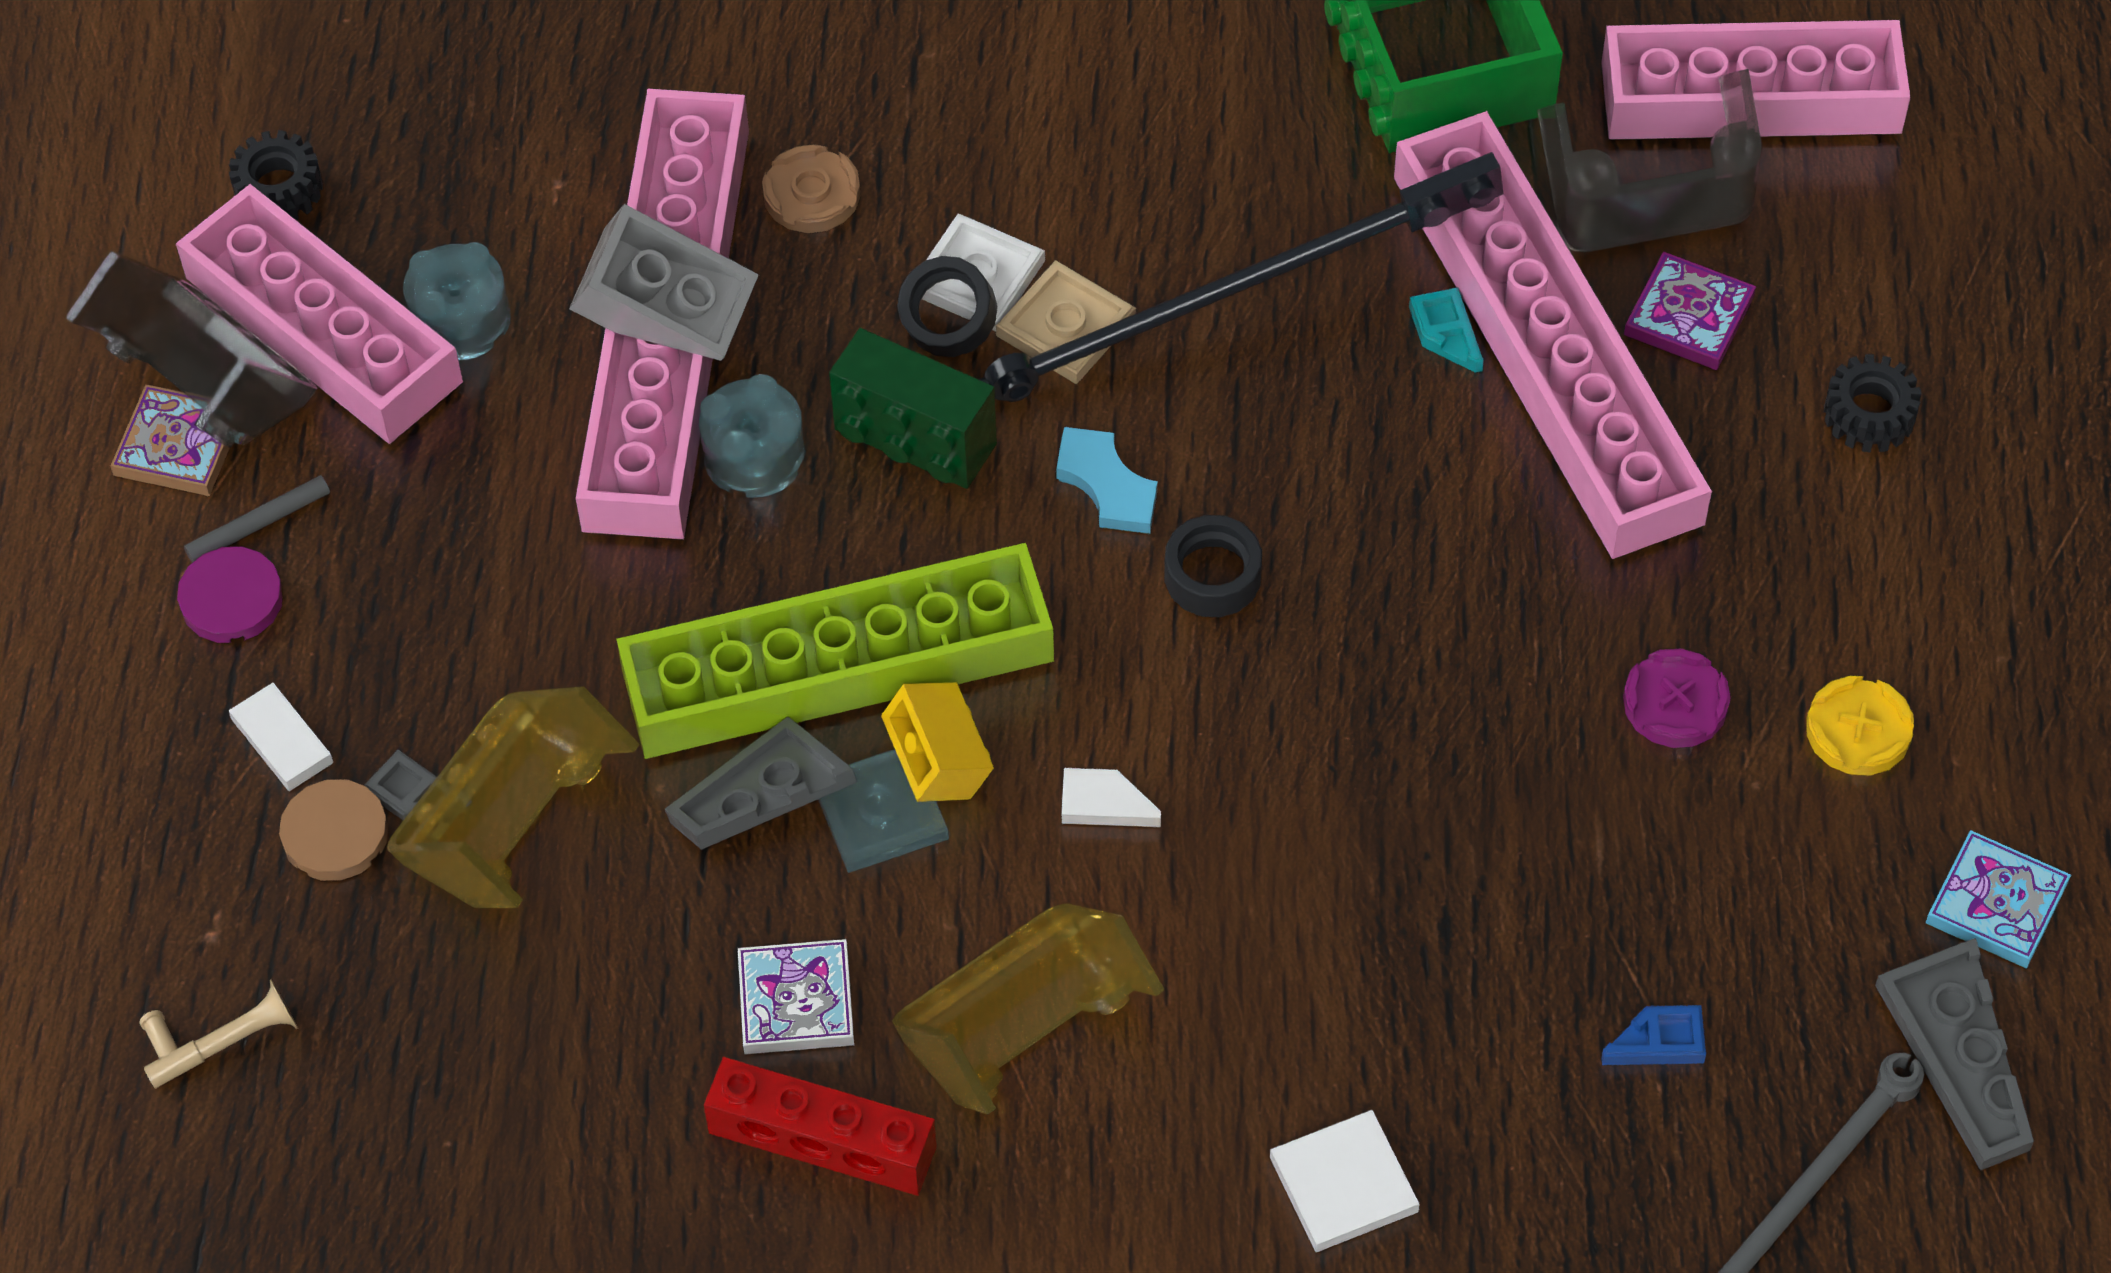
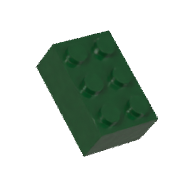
[829,328,997,489]

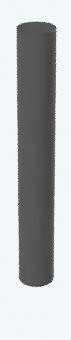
[184,475,330,563]

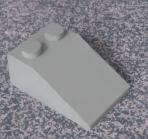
[569,204,759,361]

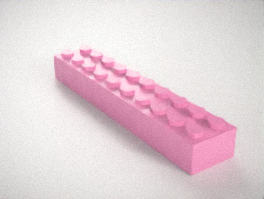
[576,89,749,539]
[1394,111,1712,559]

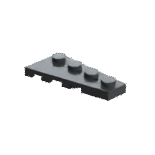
[1875,938,2034,1170]

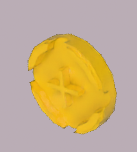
[1807,676,1914,776]

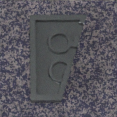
[665,717,857,850]

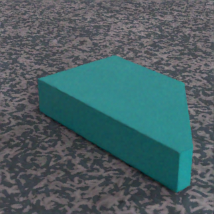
[1409,287,1483,372]

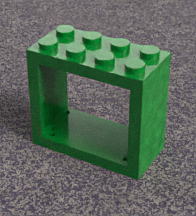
[1324,0,1563,153]

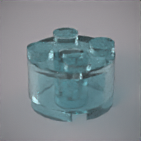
[403,242,511,360]
[699,374,805,497]

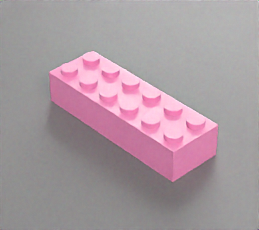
[1601,20,1910,139]
[176,184,463,444]

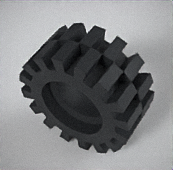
[229,130,323,220]
[1824,354,1921,452]

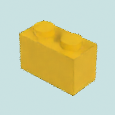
[881,682,994,802]

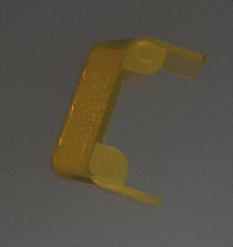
[387,686,640,908]
[892,904,1164,1115]

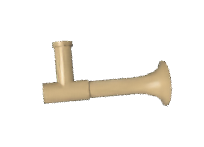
[140,979,298,1089]

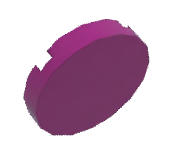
[177,547,283,643]
[1623,648,1731,748]

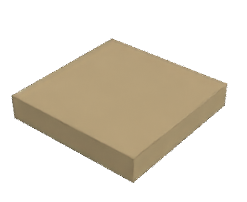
[996,260,1136,384]

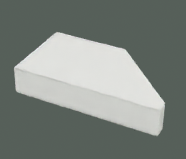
[1062,768,1161,827]

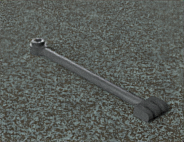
[1718,1053,1924,1273]

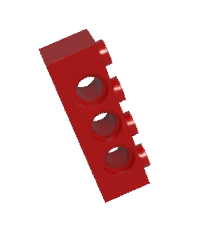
[704,1057,937,1196]

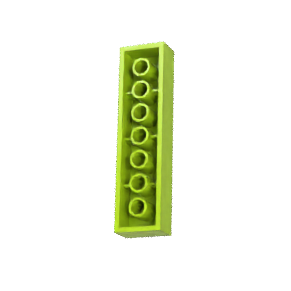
[616,543,1054,759]

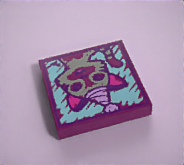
[1624,251,1756,370]

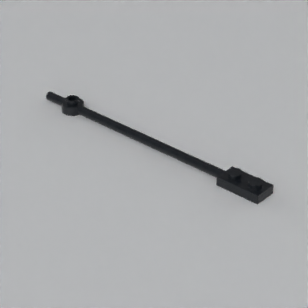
[979,152,1504,402]

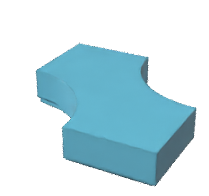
[1056,427,1158,534]

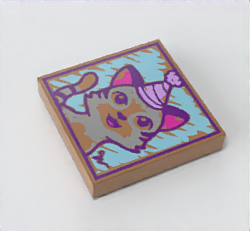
[110,384,244,496]

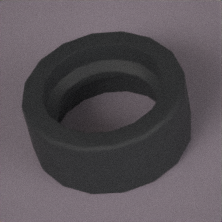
[897,256,998,357]
[1164,515,1262,617]

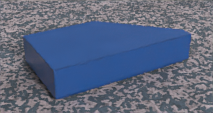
[1601,1005,1706,1065]

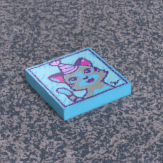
[1926,830,2071,969]

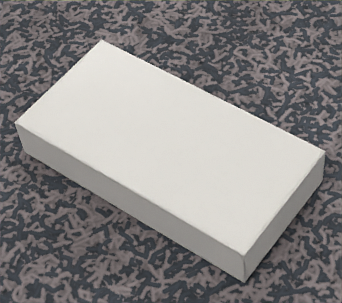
[229,683,333,791]

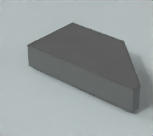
[364,750,473,822]

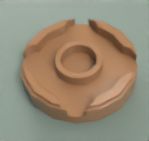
[762,145,861,233]
[279,780,388,881]

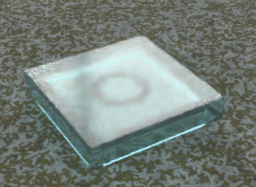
[818,749,949,873]

